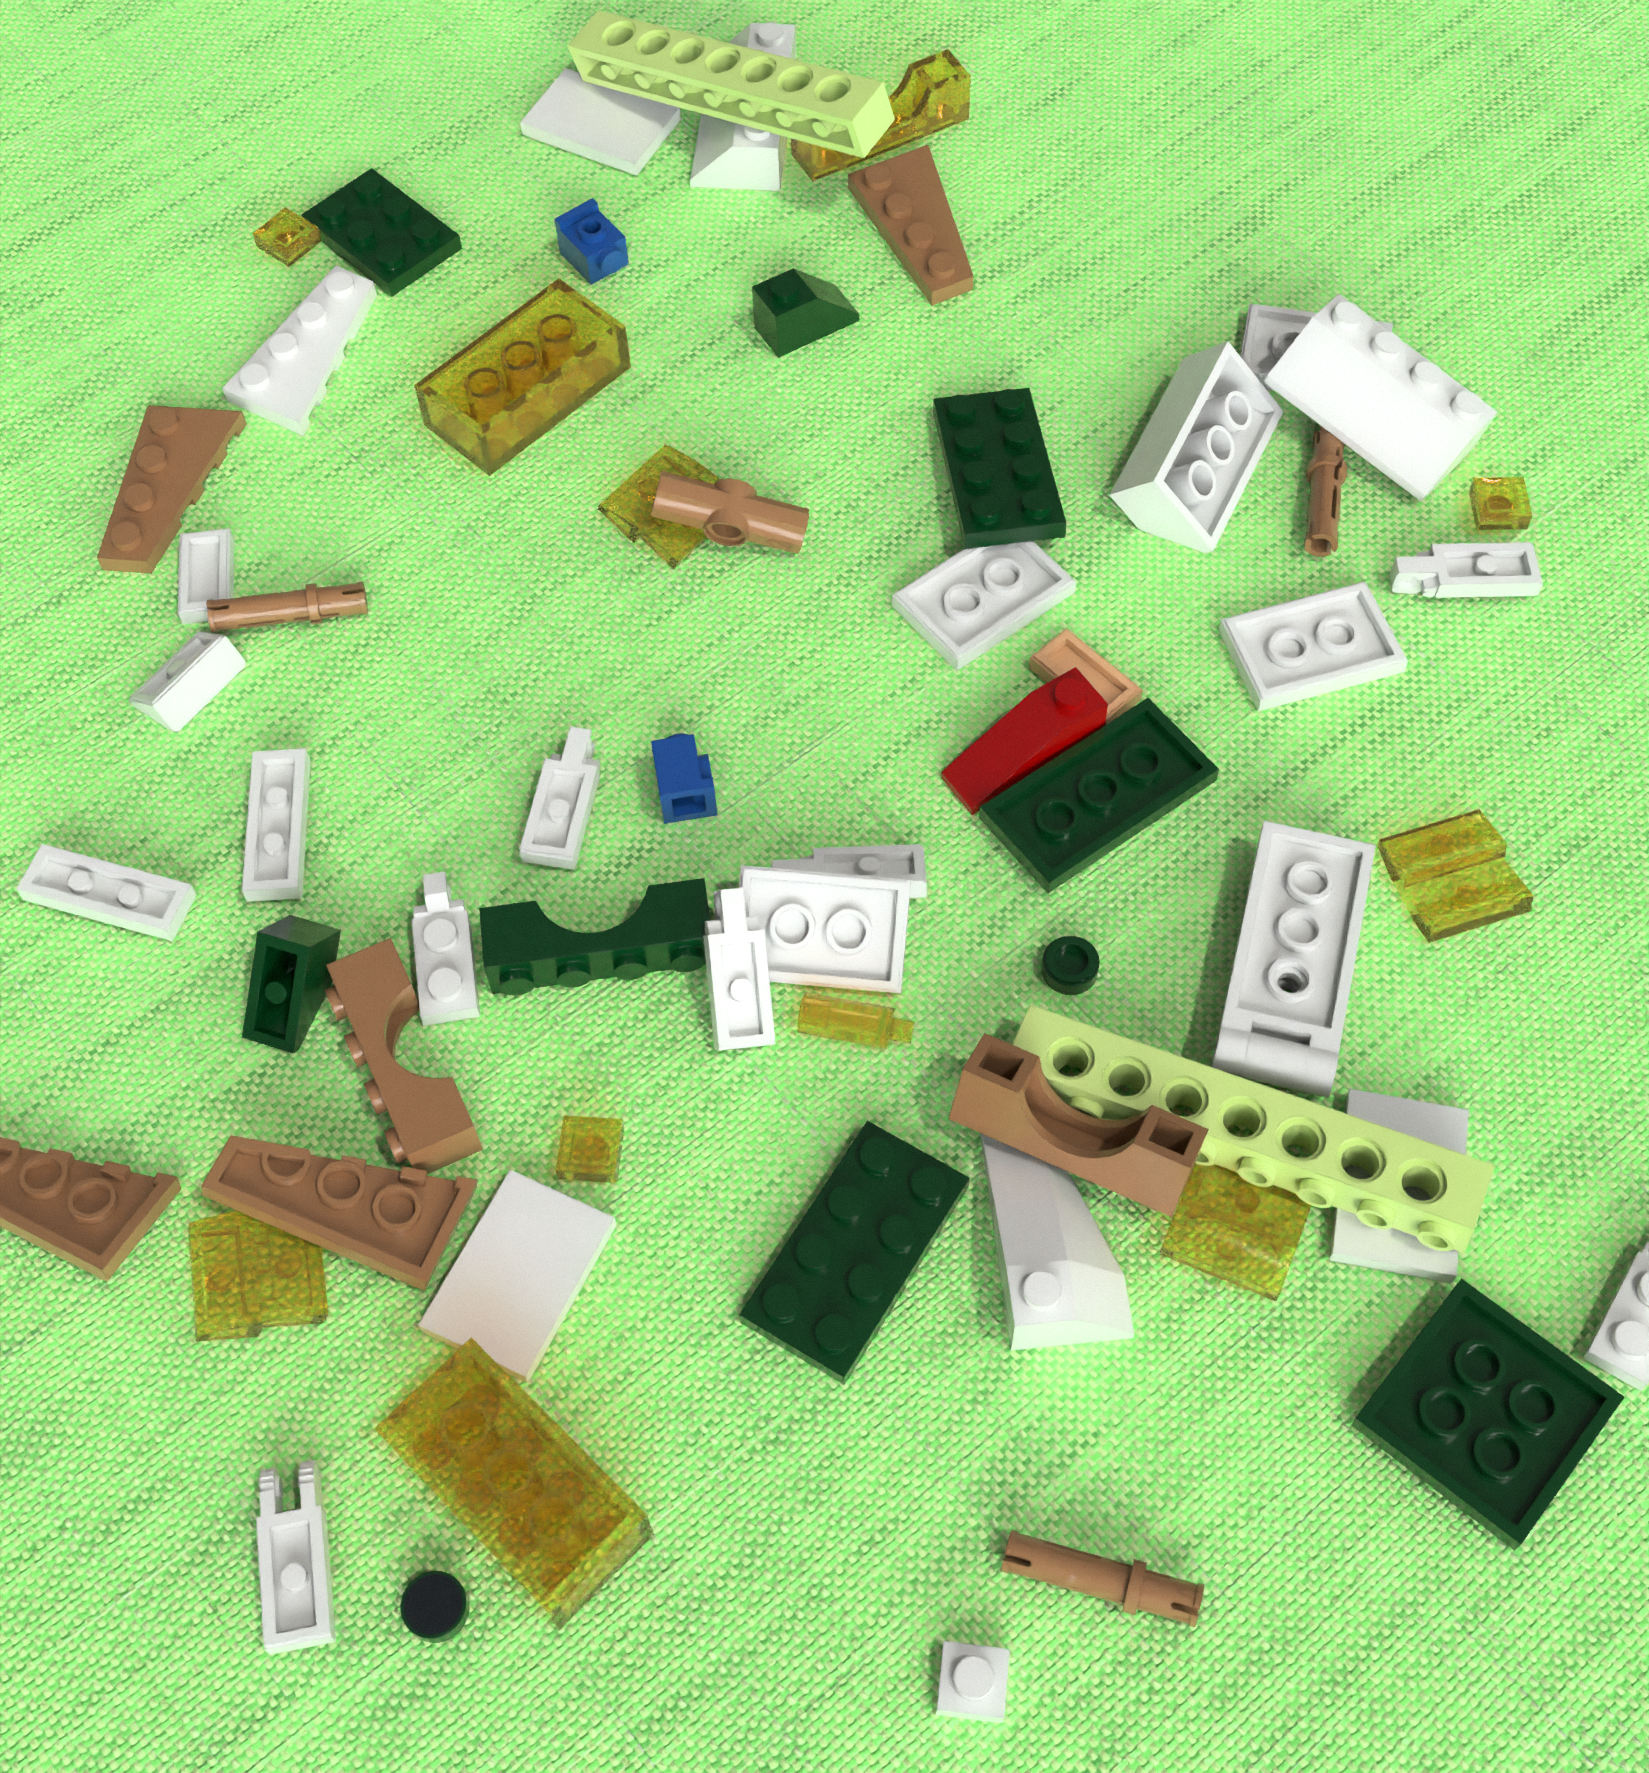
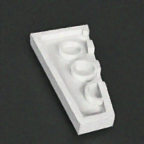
[222,266,377,436]

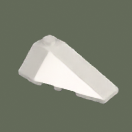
[980,1133,1134,1351]

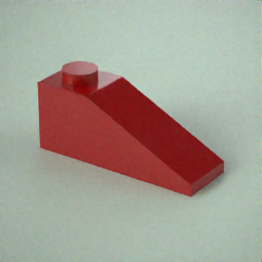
[941,667,1108,815]

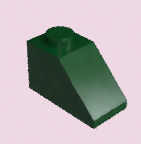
[752,268,859,358]
[242,915,341,1053]

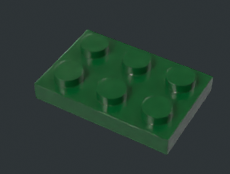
[301,168,462,297]

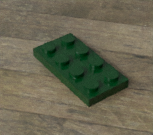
[933,388,1066,549]
[979,698,1219,893]
[739,1121,970,1385]

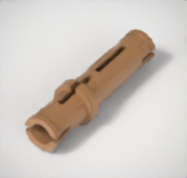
[1304,426,1347,557]
[206,581,368,633]
[1001,1529,1205,1628]

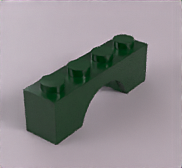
[479,878,710,995]

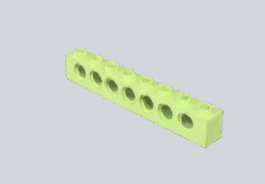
[567,10,895,158]
[1012,1005,1495,1254]

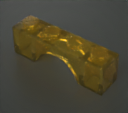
[791,49,971,182]

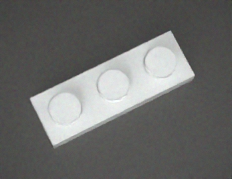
[242,748,311,902]
[16,844,197,941]

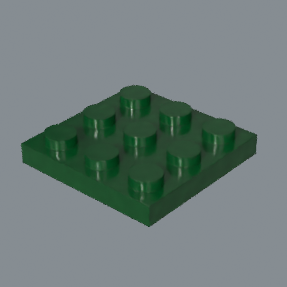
[1351,1278,1624,1551]

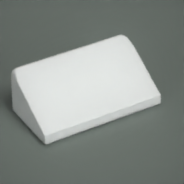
[128,631,246,732]

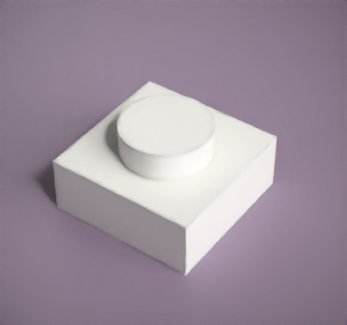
[936,1641,1010,1723]

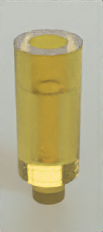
[797,992,915,1049]

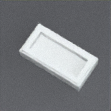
[178,528,234,624]

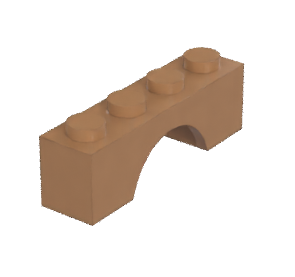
[324,938,483,1174]
[948,1033,1209,1217]

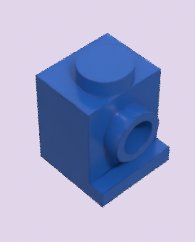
[554,198,629,285]
[651,733,718,824]

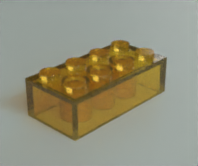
[414,278,631,476]
[374,1337,654,1631]

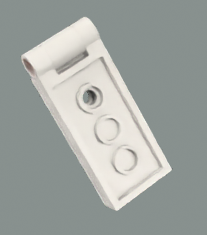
[1211,821,1376,1098]

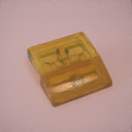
[598,444,720,570]
[1378,809,1534,943]
[1160,1164,1311,1302]
[188,1211,328,1341]

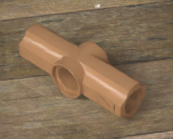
[651,470,809,554]

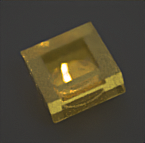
[252,207,322,267]
[1469,477,1532,530]
[556,1115,625,1183]

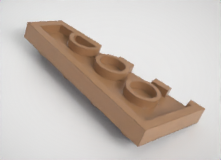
[848,145,974,306]
[97,405,247,574]
[201,1135,478,1291]
[0,1137,181,1282]

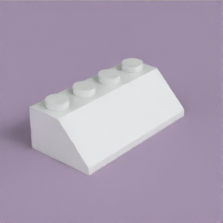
[690,22,797,191]
[1264,294,1498,502]
[1109,341,1284,553]

